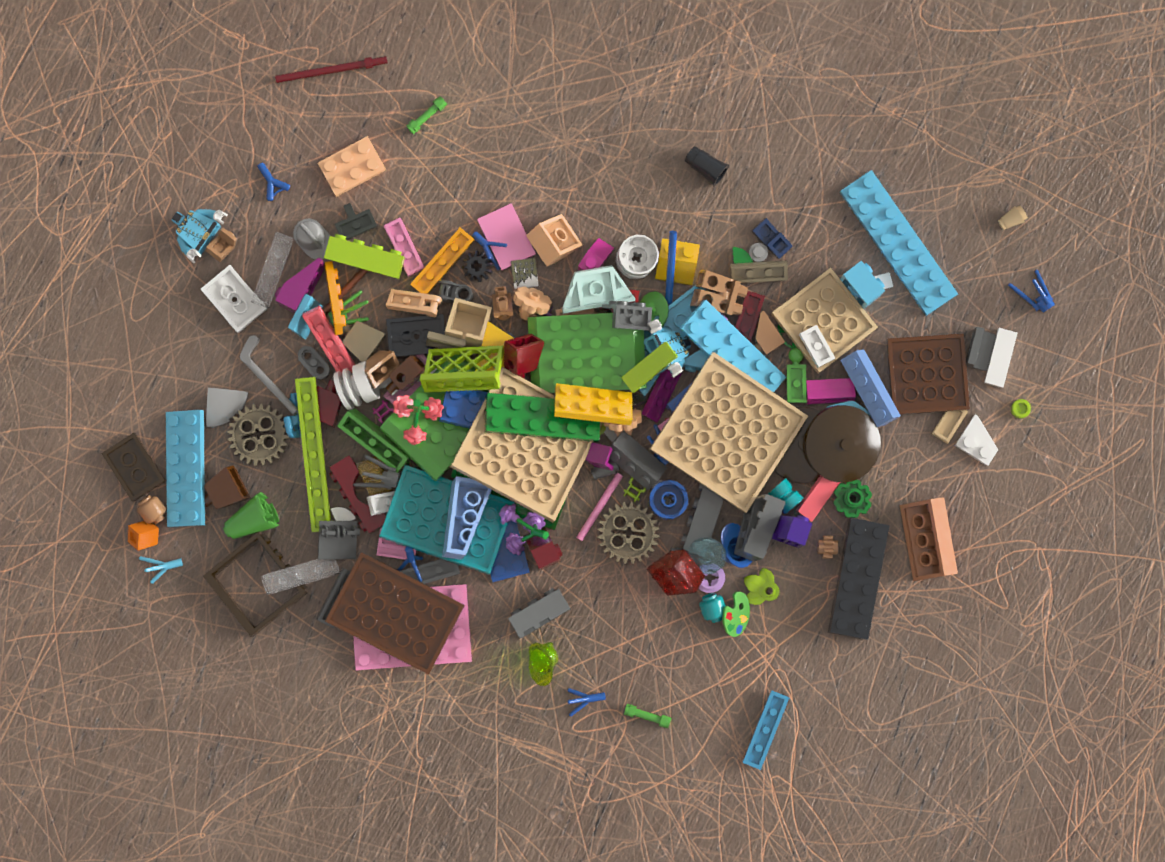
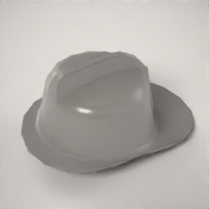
[293,218,330,259]

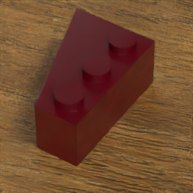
[524,527,562,571]

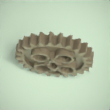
[227,404,290,466]
[597,502,660,564]

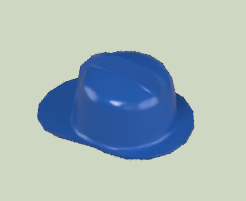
[720,523,752,568]

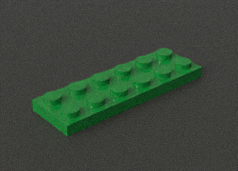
[485,393,600,442]

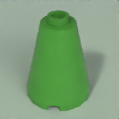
[223,492,279,539]

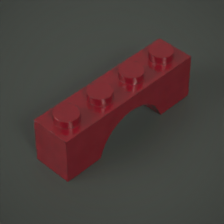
[329,455,386,534]

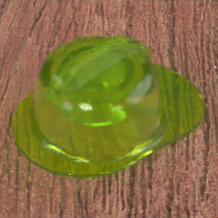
[529,642,558,686]

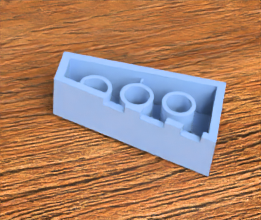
[442,476,492,560]

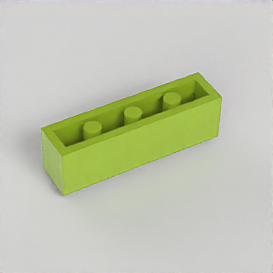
[324,234,405,279]

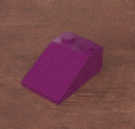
[275,258,325,314]

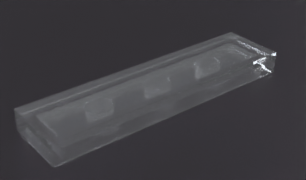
[251,232,294,309]
[261,559,340,595]

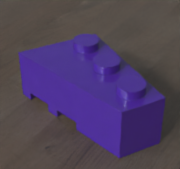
[771,515,812,548]

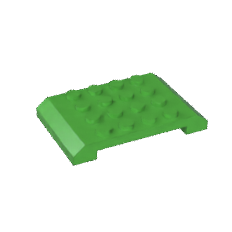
[528,313,647,393]
[380,354,489,482]

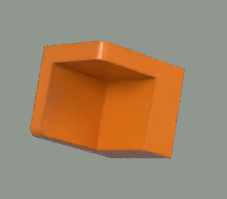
[128,521,159,551]

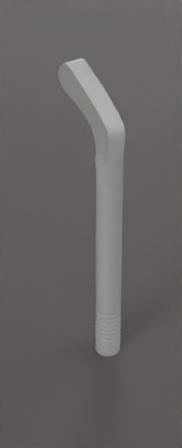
[240,335,298,415]

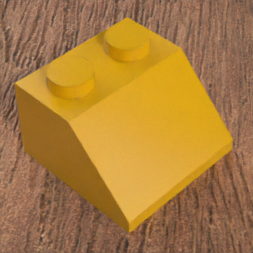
[655,238,700,286]

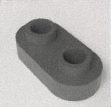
[298,346,330,380]

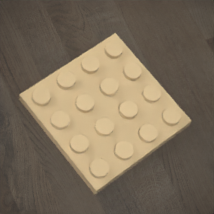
[771,268,878,374]

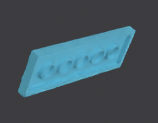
[679,300,786,393]
[166,410,205,527]

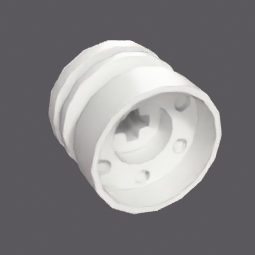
[616,235,659,279]
[333,361,380,410]

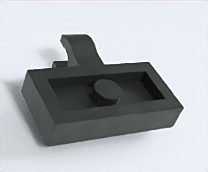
[335,203,377,240]

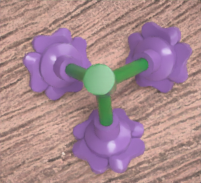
[499,503,549,555]

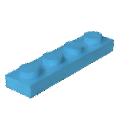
[742,690,789,770]

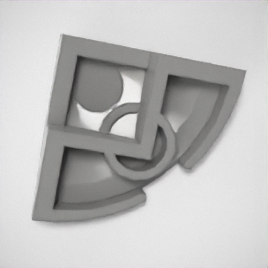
[206,388,248,427]

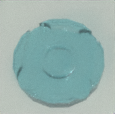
[687,538,726,574]

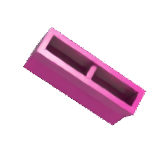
[806,378,856,404]

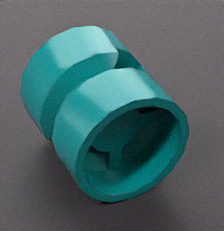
[768,478,804,514]

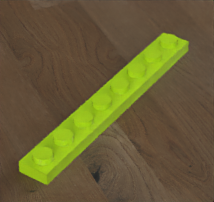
[295,377,331,532]

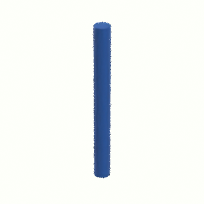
[665,231,677,305]

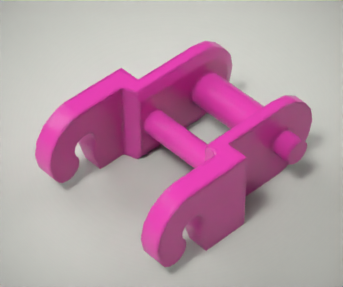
[372,400,394,424]

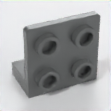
[602,301,652,331]

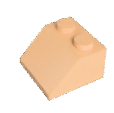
[526,214,582,267]

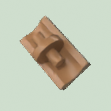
[492,286,513,320]

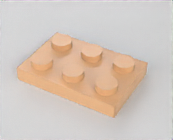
[318,136,386,197]

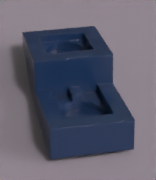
[751,218,793,259]

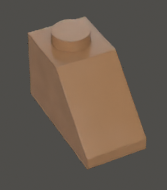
[754,310,785,357]
[365,350,400,388]

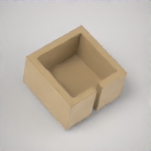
[445,298,492,347]

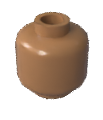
[137,495,166,524]

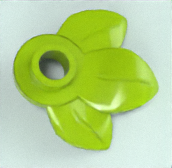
[744,568,780,605]

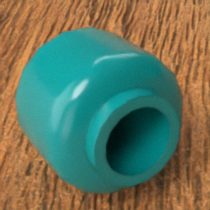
[699,593,726,623]

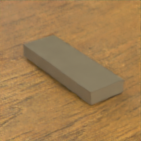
[730,260,788,283]

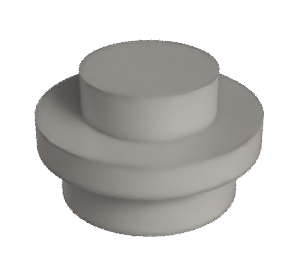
[749,243,768,262]

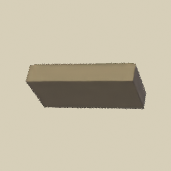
[426,331,466,349]

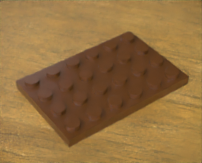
[325,552,465,675]

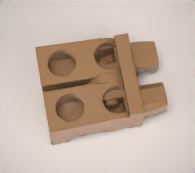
[690,270,748,315]

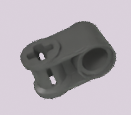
[437,280,473,303]

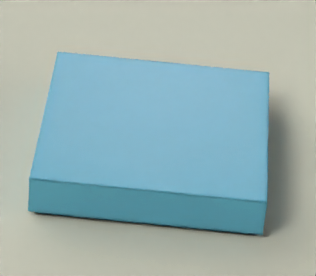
[288,294,323,340]

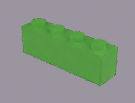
[337,408,411,472]

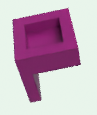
[586,442,614,471]

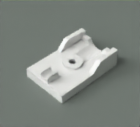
[201,265,267,333]

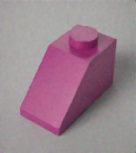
[578,238,614,271]

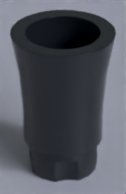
[685,146,729,187]

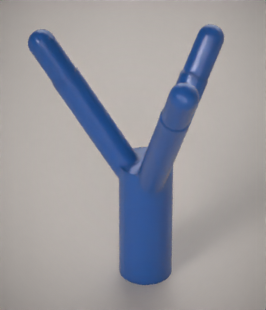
[472,231,507,270]
[397,546,423,582]
[567,688,606,717]

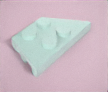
[562,265,636,314]

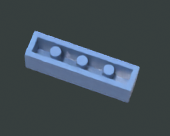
[841,349,901,427]

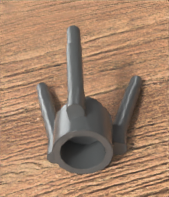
[353,455,400,489]

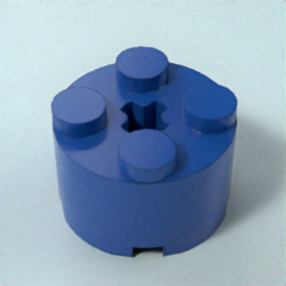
[649,480,688,520]

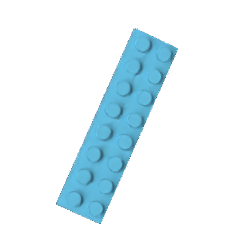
[840,170,958,316]

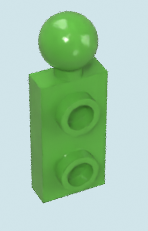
[786,348,807,403]

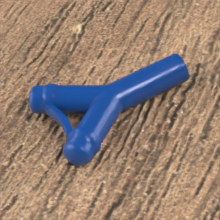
[257,163,290,201]

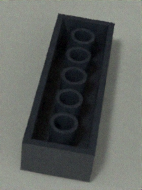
[828,518,890,640]

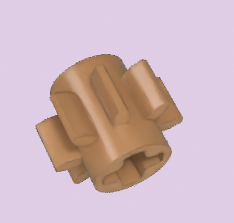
[817,535,838,559]

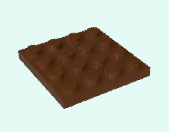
[887,334,970,415]

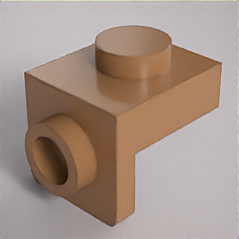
[205,228,237,262]

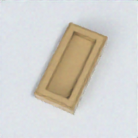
[931,410,968,444]

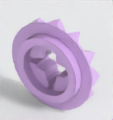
[694,562,725,593]

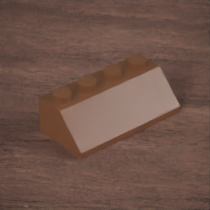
[900,498,958,581]

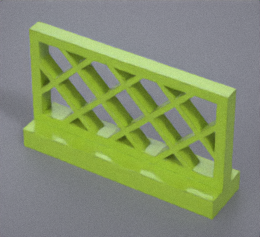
[420,346,504,392]

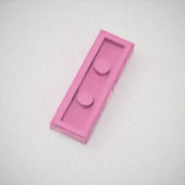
[383,217,425,277]

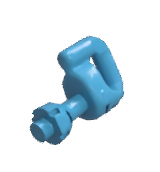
[284,393,301,438]

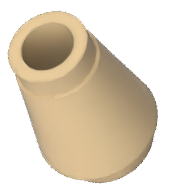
[998,205,1028,230]

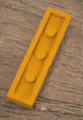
[410,228,475,294]
[325,261,346,335]

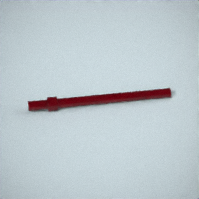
[275,56,388,83]

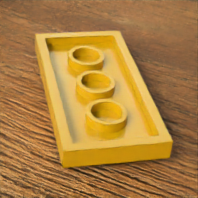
[554,383,632,426]

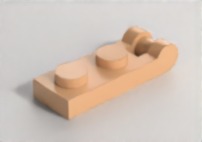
[386,289,442,317]

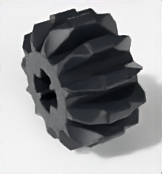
[462,250,494,282]

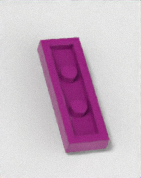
[641,369,682,423]

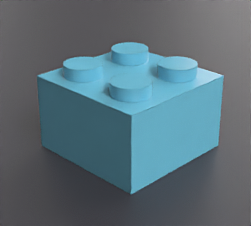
[840,261,885,309]

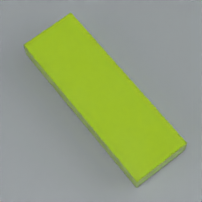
[621,342,678,393]

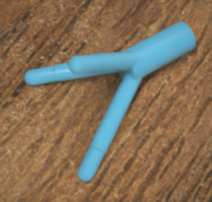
[139,556,183,584]

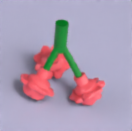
[393,395,444,445]

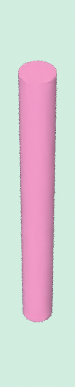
[576,473,623,541]

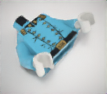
[172,209,227,263]
[644,319,691,377]

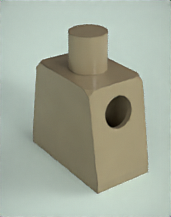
[342,321,386,362]

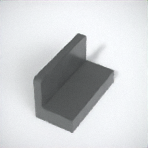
[966,327,996,371]

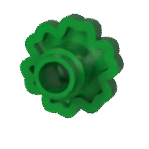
[833,480,872,518]

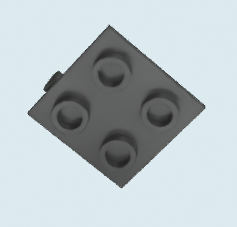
[318,521,360,559]

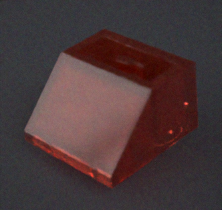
[646,549,705,596]

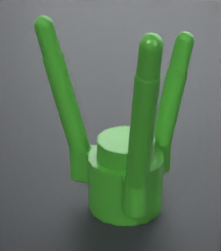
[328,290,369,324]

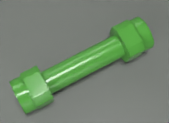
[406,96,447,134]
[624,704,671,729]

